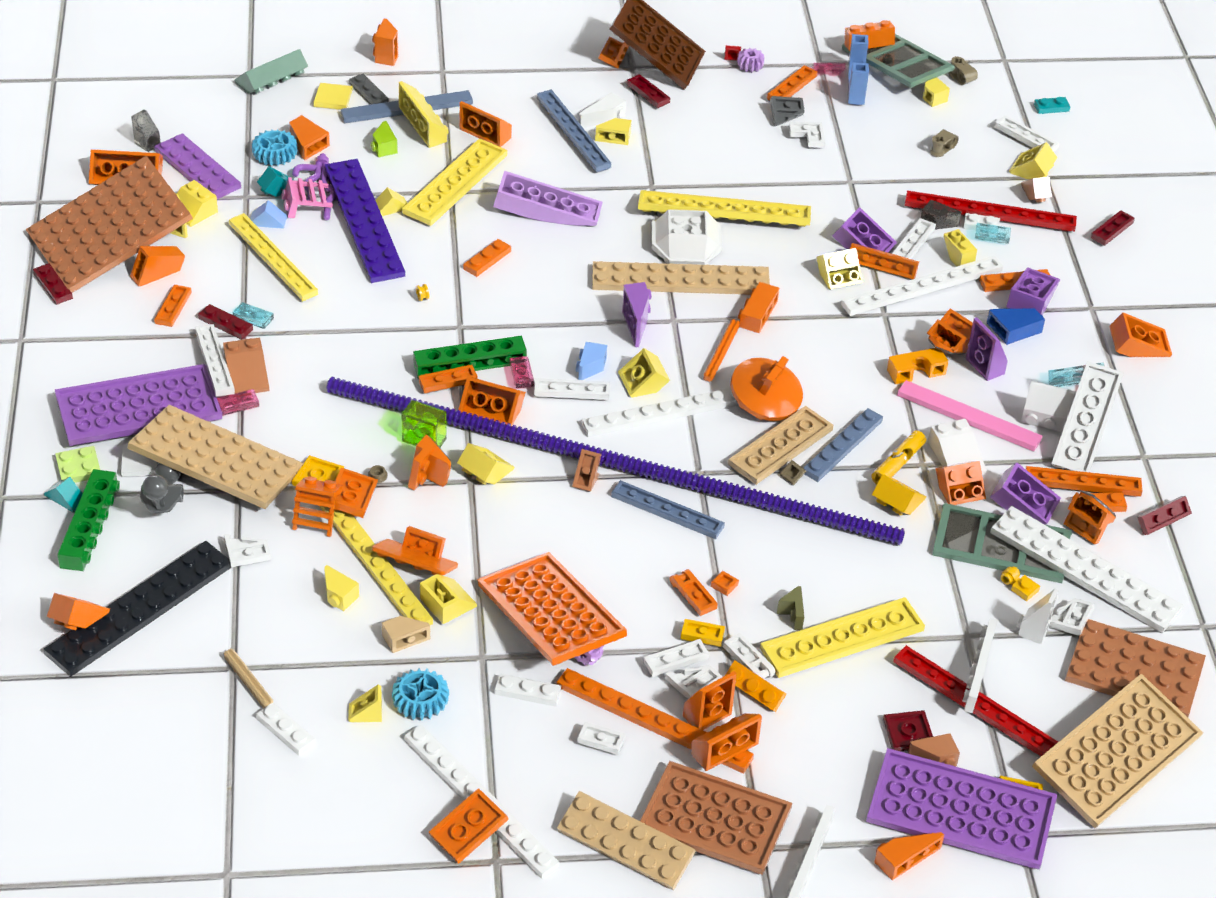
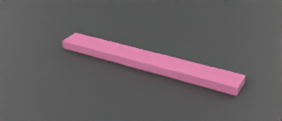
[897,380,1042,451]

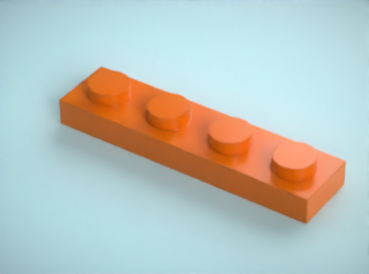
[767,65,817,100]
[850,243,919,279]
[979,269,1050,292]

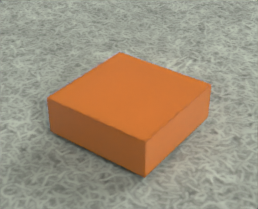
[710,571,739,596]

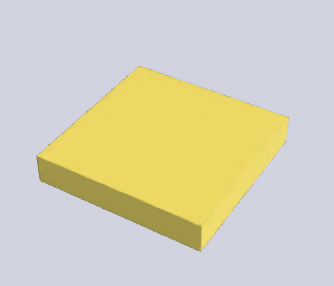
[314,83,353,110]

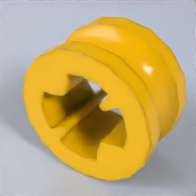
[416,284,430,301]

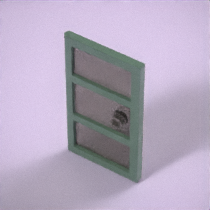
[842,34,955,88]
[932,503,1072,583]

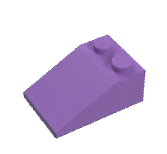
[832,207,897,253]
[1006,267,1060,315]
[622,282,652,347]
[966,317,1008,381]
[990,462,1061,525]

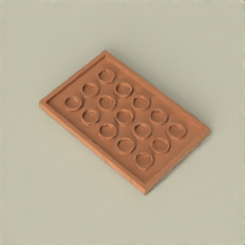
[1065,619,1206,717]
[640,761,793,875]

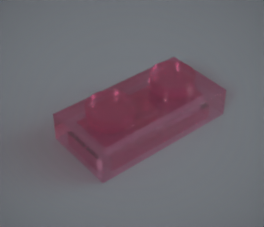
[812,63,846,75]
[510,356,534,388]
[217,389,259,416]

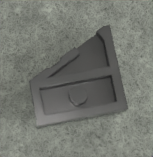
[770,96,805,126]

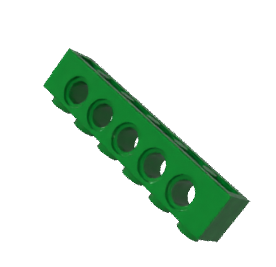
[413,335,527,379]
[57,469,120,572]

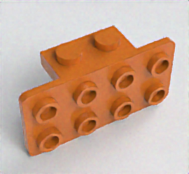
[372,526,458,576]

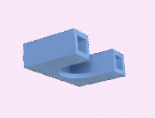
[848,34,869,105]

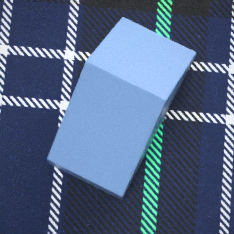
[250,200,287,229]

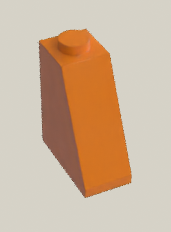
[289,115,330,160]
[130,246,185,286]

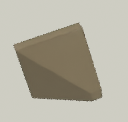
[780,460,806,486]

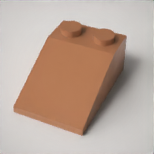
[223,338,270,396]

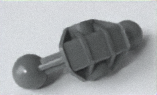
[140,463,184,513]

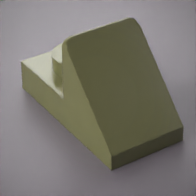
[777,586,804,630]

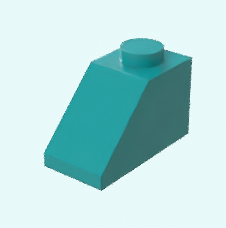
[257,166,294,197]

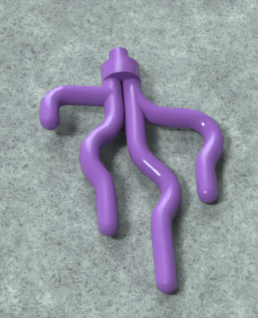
[292,153,336,220]

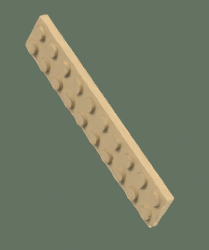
[592,261,770,295]

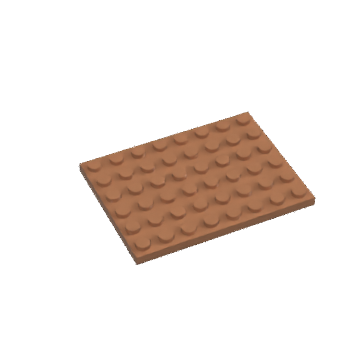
[26,156,193,293]

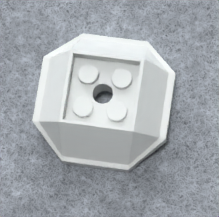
[652,209,722,265]

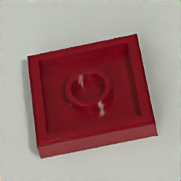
[883,710,933,752]

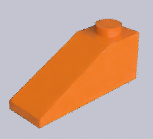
[874,832,944,880]

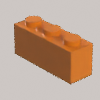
[845,20,895,52]
[738,282,780,333]

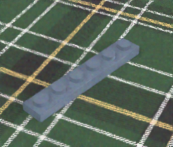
[803,408,883,482]

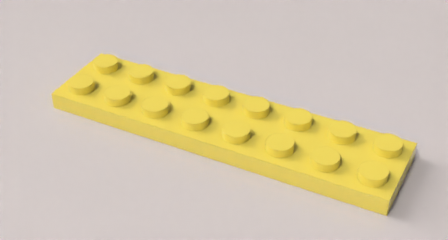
[402,138,507,226]
[760,597,925,678]

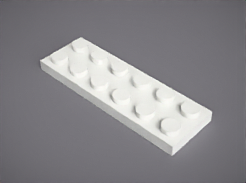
[1051,361,1124,472]

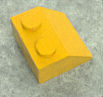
[872,474,927,515]

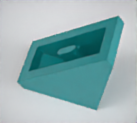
[44,477,83,513]

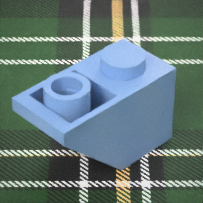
[576,342,607,380]

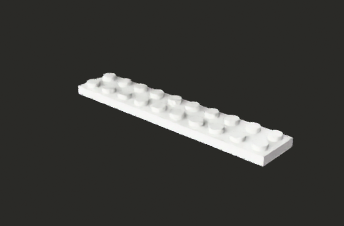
[990,506,1183,633]

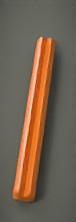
[703,319,740,382]

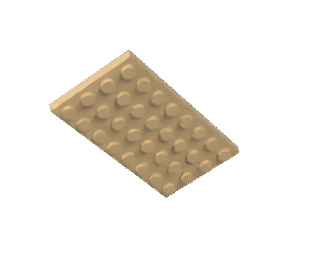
[128,405,304,509]
[1032,674,1203,829]

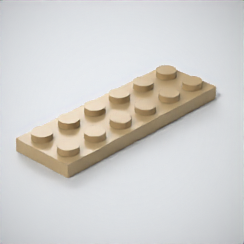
[728,406,834,485]
[557,791,695,890]

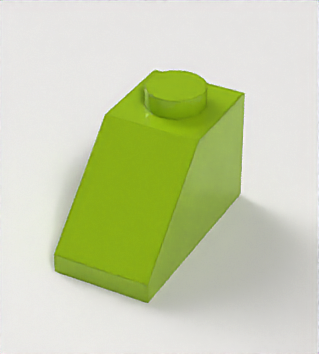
[371,121,398,158]

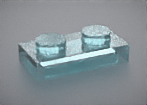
[975,223,1011,244]
[233,302,274,329]

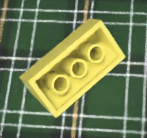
[399,81,448,148]

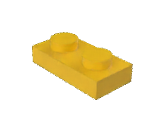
[681,619,725,647]

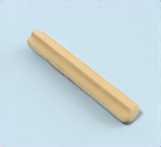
[224,648,274,708]

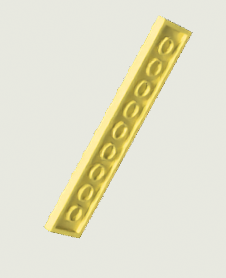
[638,190,811,227]

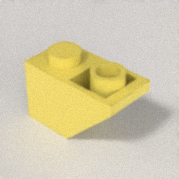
[923,77,950,107]
[944,229,977,267]

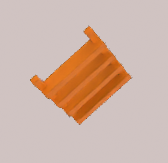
[598,36,629,68]
[292,477,342,537]

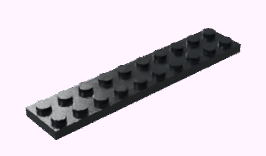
[43,541,231,677]

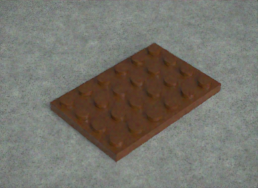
[609,0,706,90]

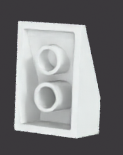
[928,419,986,474]

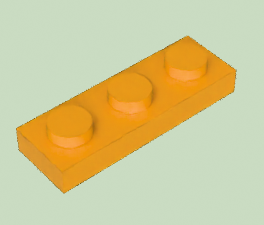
[725,660,787,712]

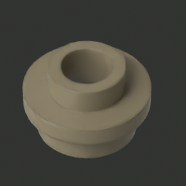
[368,465,388,483]

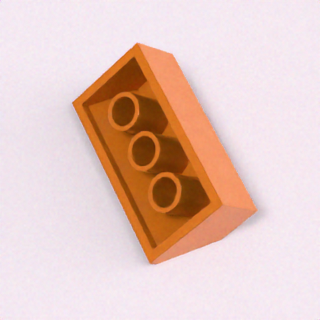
[89,149,163,184]

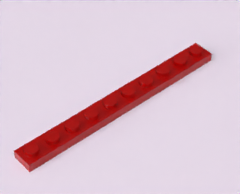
[905,190,1077,232]
[893,645,1058,757]

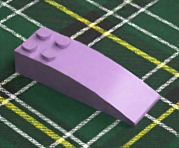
[493,171,603,226]

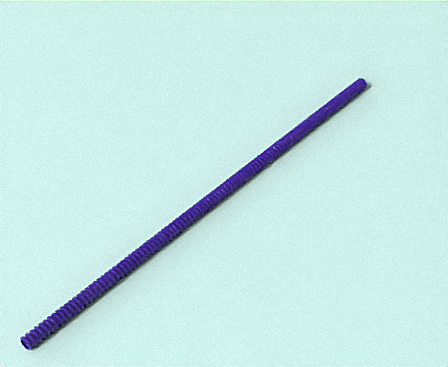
[326,376,905,545]

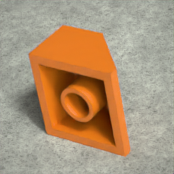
[47,593,110,630]

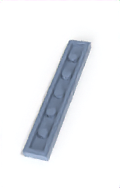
[611,480,725,540]

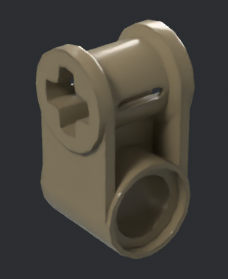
[948,56,978,85]
[930,129,959,157]

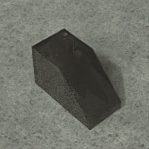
[131,109,161,152]
[921,200,962,230]

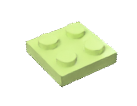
[55,446,100,483]

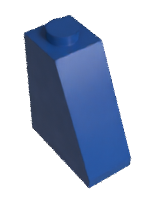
[987,308,1045,345]

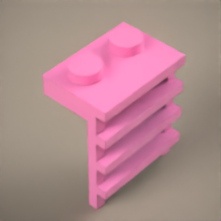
[282,177,333,218]

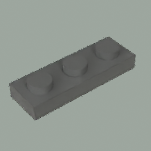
[349,73,389,105]

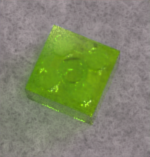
[401,400,447,448]

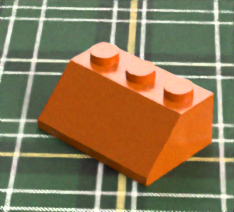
[460,101,512,147]
[458,376,526,426]
[691,713,762,771]

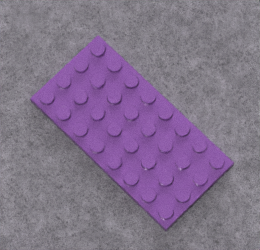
[55,364,222,446]
[866,748,1057,870]

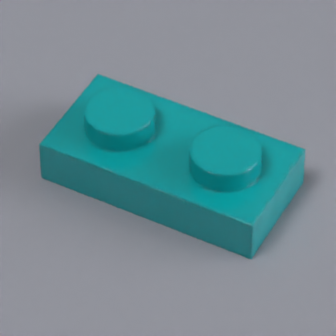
[1034,97,1071,114]

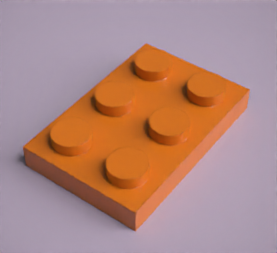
[334,467,378,518]
[429,788,509,864]

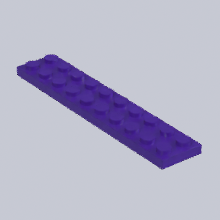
[324,158,405,283]

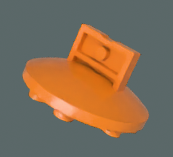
[730,356,803,421]

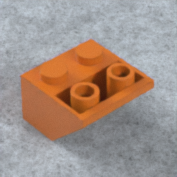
[372,18,398,66]
[936,461,986,505]

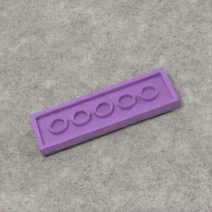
[154,133,242,199]

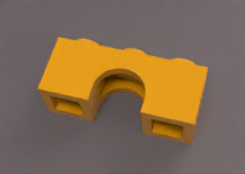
[887,348,948,384]

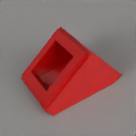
[724,45,741,61]

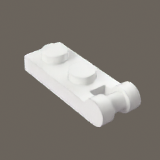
[723,633,776,679]

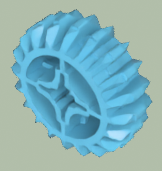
[252,129,298,166]
[392,668,449,720]

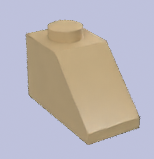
[382,616,430,653]

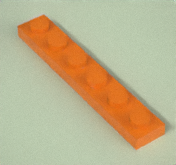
[1026,466,1143,497]

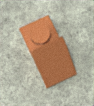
[572,449,602,491]

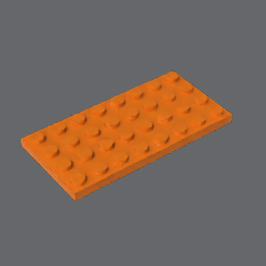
[477,552,627,666]

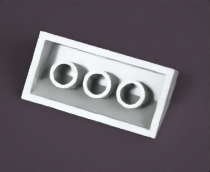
[1021,381,1076,432]

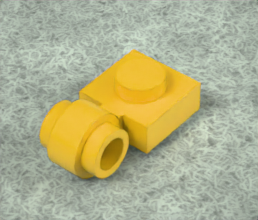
[1001,566,1040,601]

